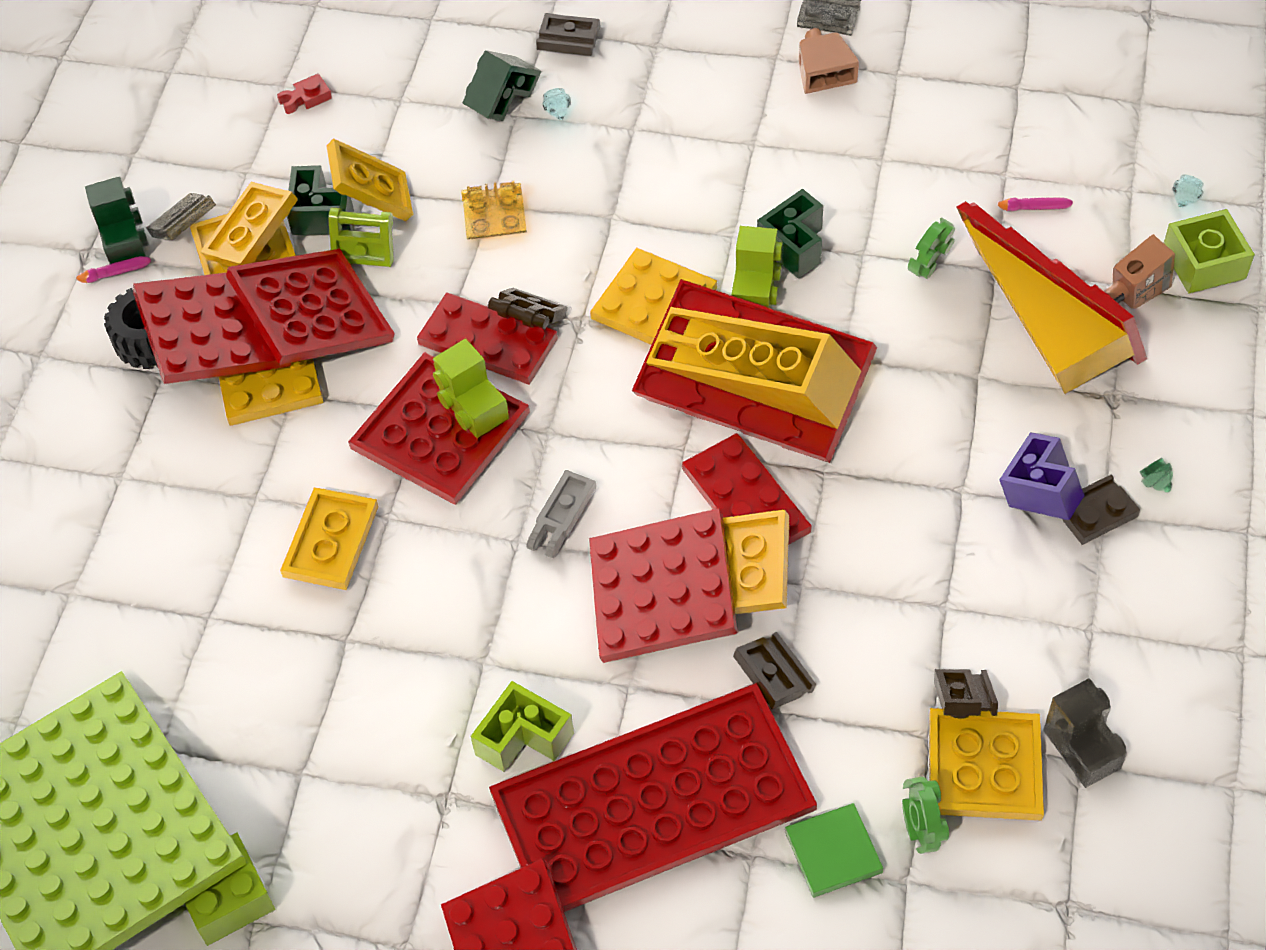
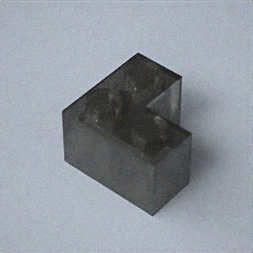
[1043,678,1128,788]

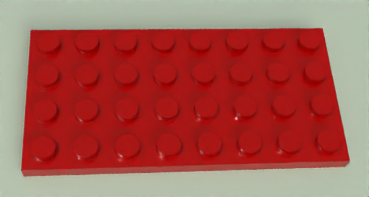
[489,683,817,912]

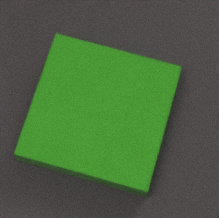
[785,803,883,898]

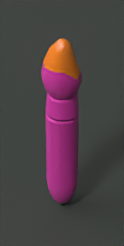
[998,197,1073,212]
[76,256,151,283]

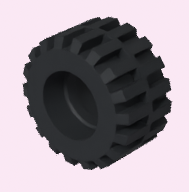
[104,288,158,369]

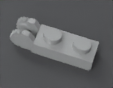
[526,470,596,558]

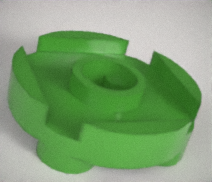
[907,217,955,279]
[902,776,949,854]

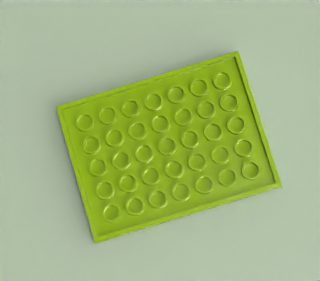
[0,671,247,950]

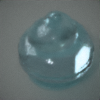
[542,88,571,120]
[1172,174,1204,207]

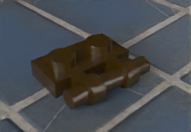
[488,287,568,329]

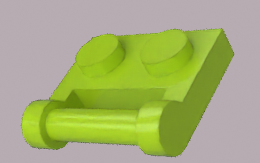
[329,207,394,267]

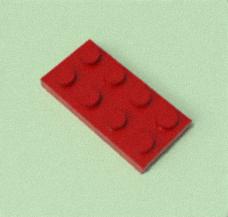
[417,292,558,385]
[682,433,812,545]

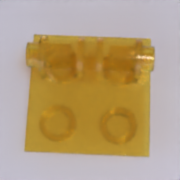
[461,180,527,240]

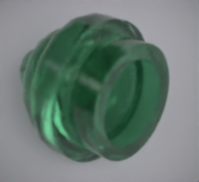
[1139,457,1174,493]

